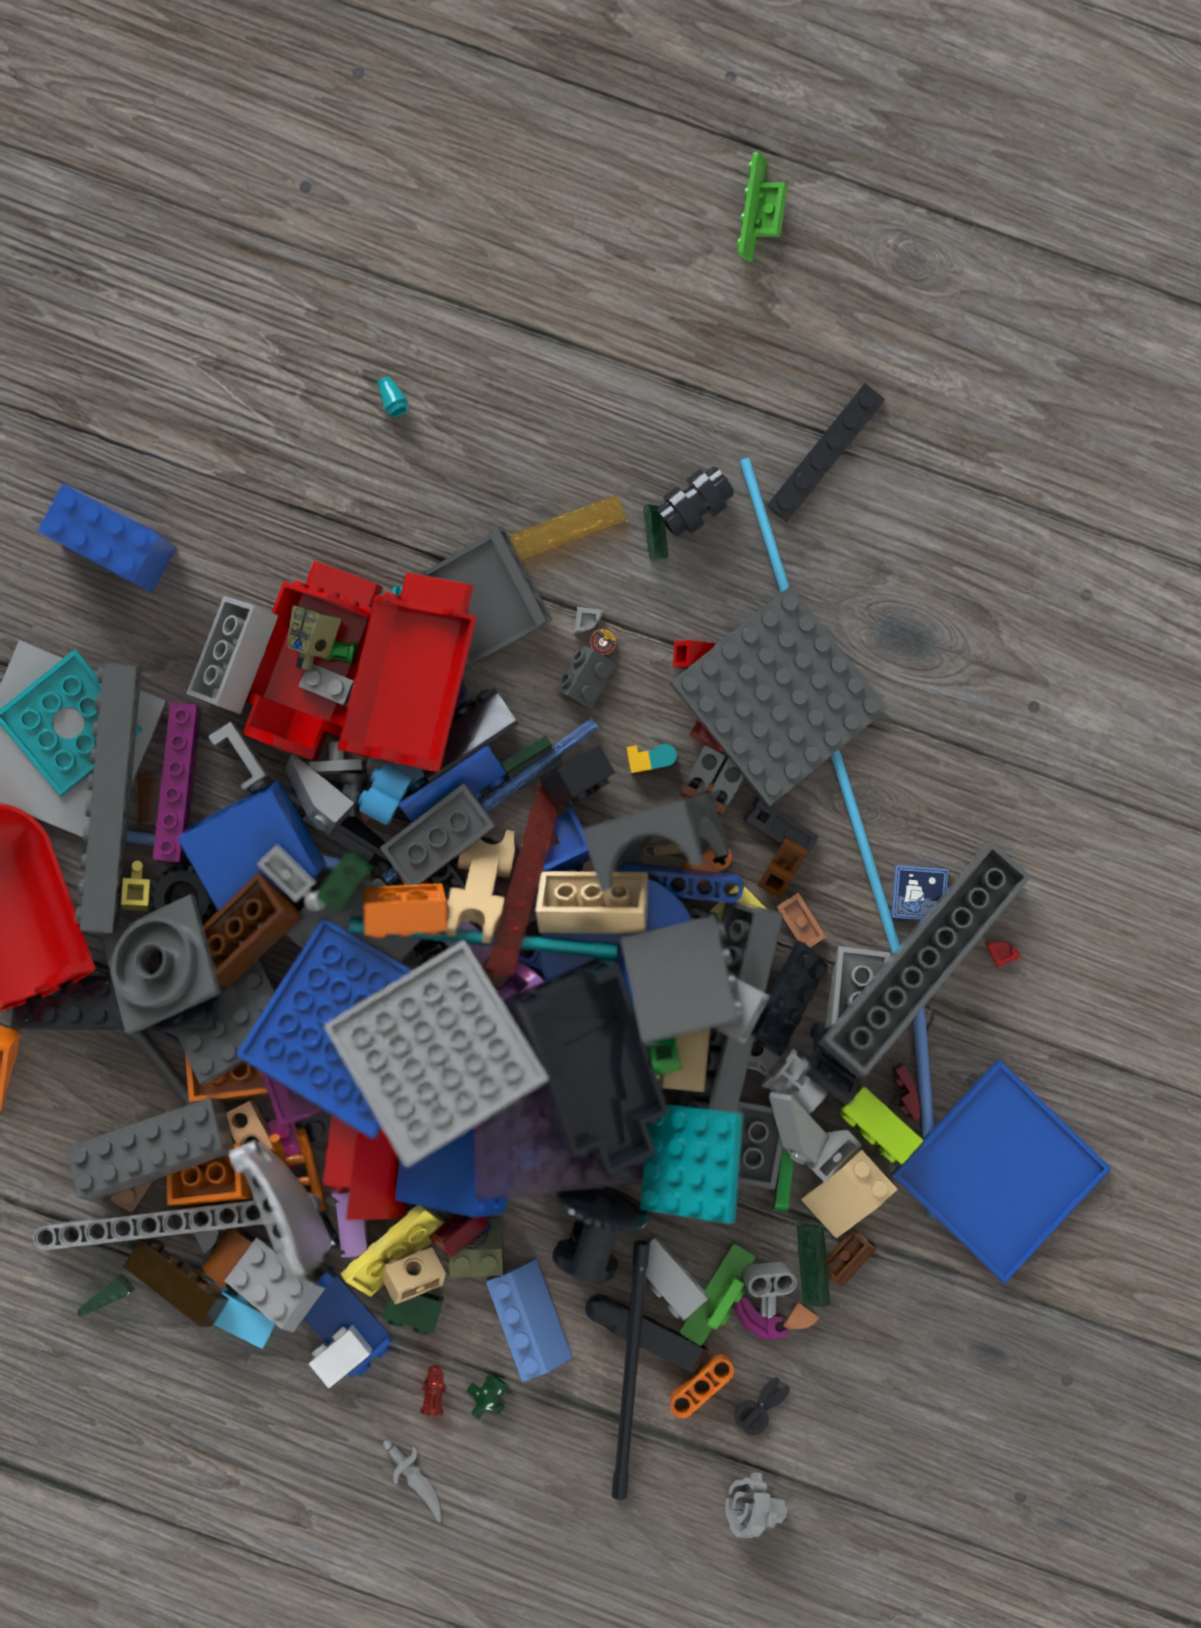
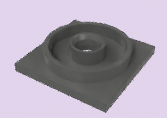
[102,894,221,1035]

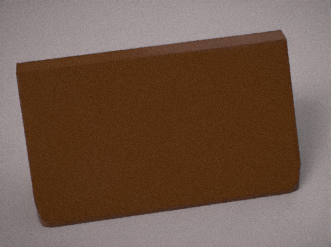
[819,1228,877,1287]

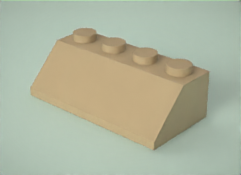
[536,872,648,934]
[651,1028,710,1092]

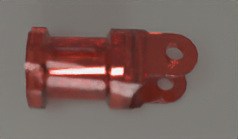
[420,1364,446,1416]

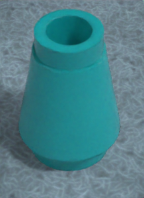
[377,376,409,417]

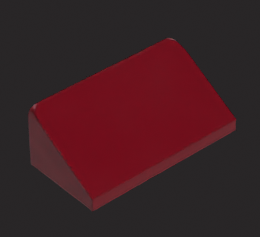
[429,1213,489,1257]

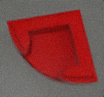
[985,941,1021,968]

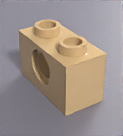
[382,1247,446,1305]

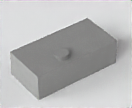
[186,596,278,714]

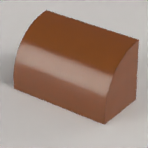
[202,1227,256,1288]

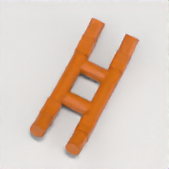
[269,1129,326,1212]

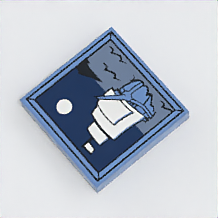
[891,865,948,920]

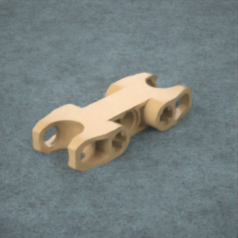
[446,830,515,944]

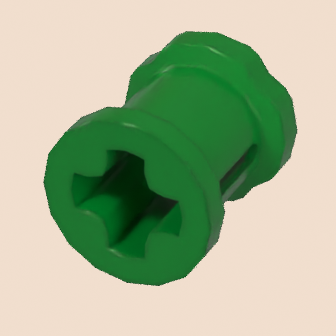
[326,639,357,665]

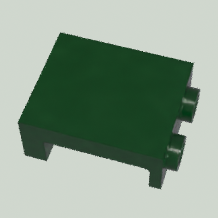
[316,852,375,913]

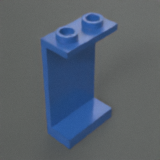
[304,1267,393,1378]

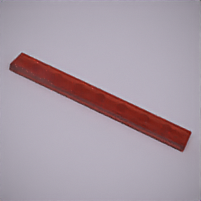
[487,777,559,977]

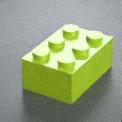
[837,1083,923,1164]

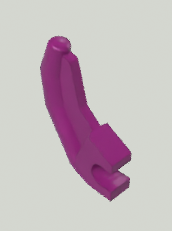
[734,1296,789,1339]

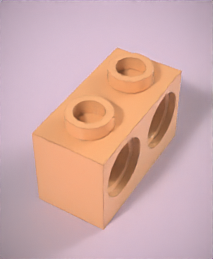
[226,1098,272,1150]

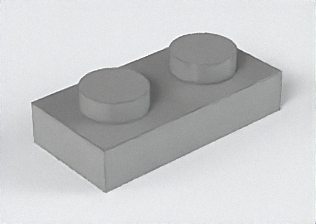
[299,664,354,707]

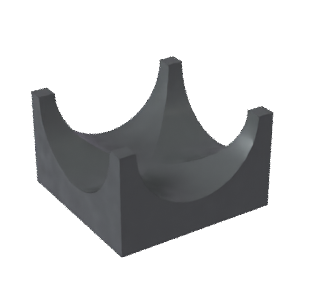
[583,793,729,892]

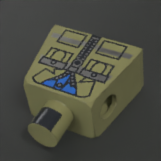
[287,605,341,670]

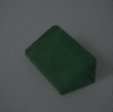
[643,504,669,560]

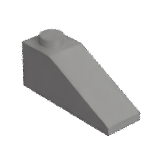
[285,754,354,835]
[769,1092,829,1164]

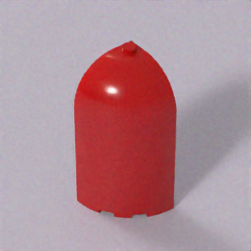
[0,803,96,1011]

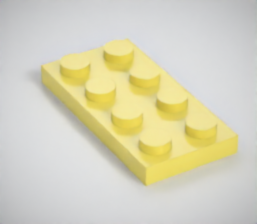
[341,1205,446,1297]

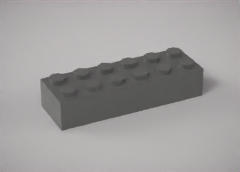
[67,1098,234,1201]

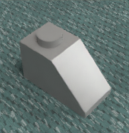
[805,1130,862,1182]

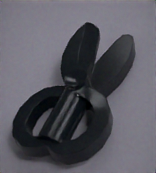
[734,1377,790,1436]

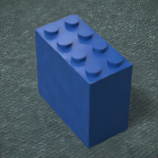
[37,483,177,593]
[177,779,326,910]
[395,1105,516,1217]

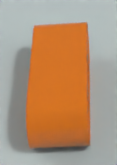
[670,1353,734,1418]

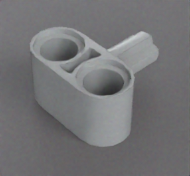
[741,1262,797,1318]

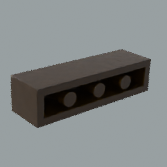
[123,1238,229,1327]

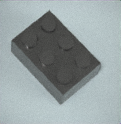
[736,1099,783,1190]

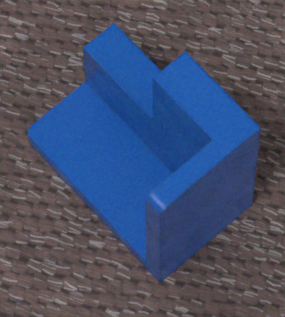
[537,805,591,872]

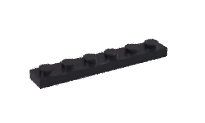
[767,383,885,522]

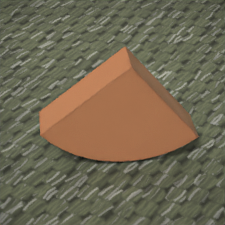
[783,1302,819,1330]

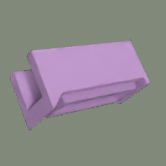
[331,1189,370,1261]

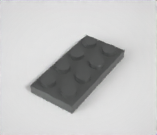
[380,783,496,885]

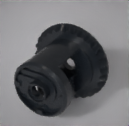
[552,1180,649,1282]

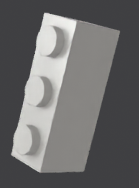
[631,1236,709,1320]

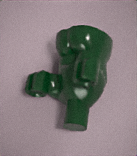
[467,1372,510,1419]

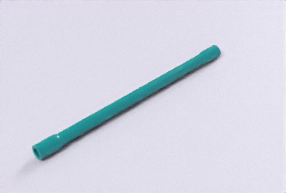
[349,917,618,960]

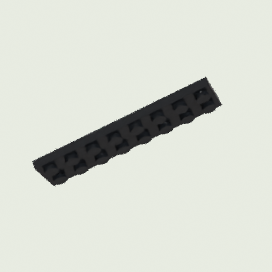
[11,976,219,1030]

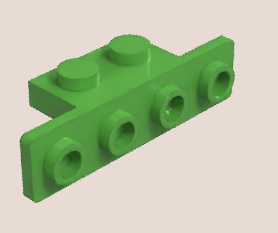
[737,152,788,262]
[680,1243,755,1346]

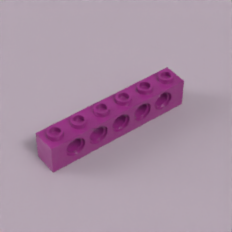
[153,702,202,865]

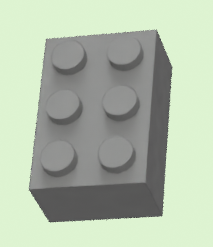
[225,1237,325,1332]

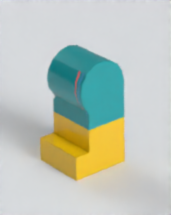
[626,744,677,774]

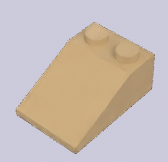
[801,1148,898,1238]

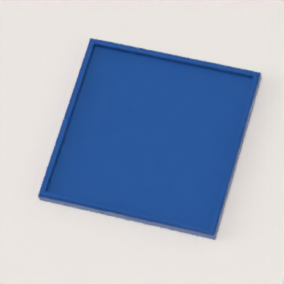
[891,1059,1111,1284]

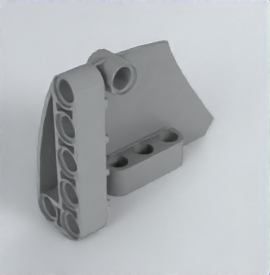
[230,1140,331,1277]

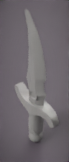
[382,1439,441,1523]

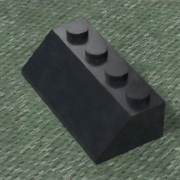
[421,687,519,783]

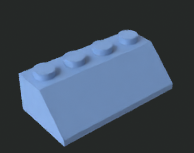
[486,1258,572,1382]

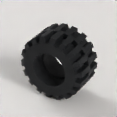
[149,865,218,926]

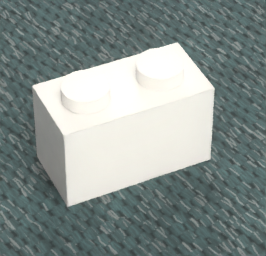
[309,1325,372,1388]

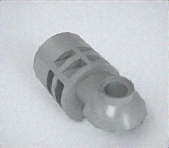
[747,1038,828,1114]

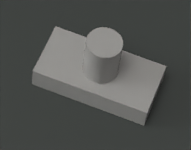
[309,741,365,775]

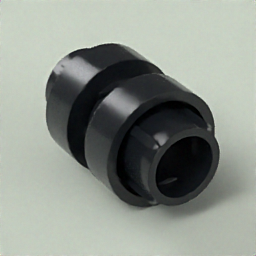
[657,467,734,537]

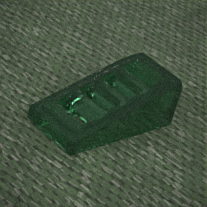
[77,1274,135,1317]

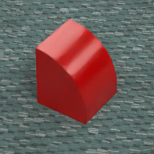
[673,640,715,669]

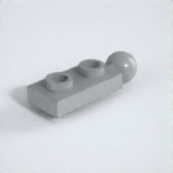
[257,844,325,912]

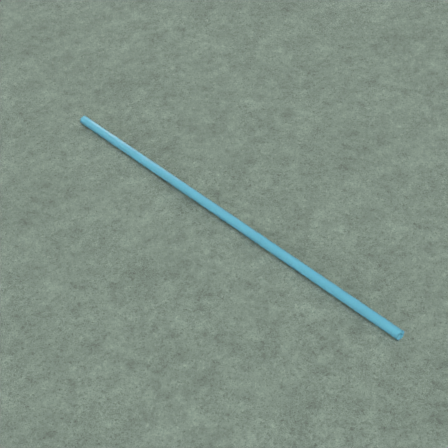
[740,458,900,954]

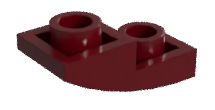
[892,1063,920,1121]

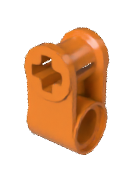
[681,848,732,885]

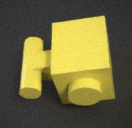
[121,861,150,911]

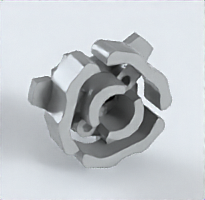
[725,1472,787,1539]

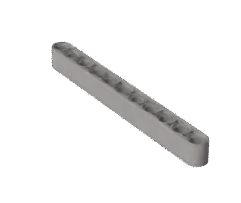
[33,1192,322,1250]

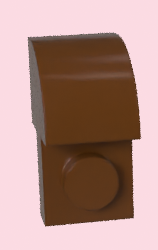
[757,838,808,898]

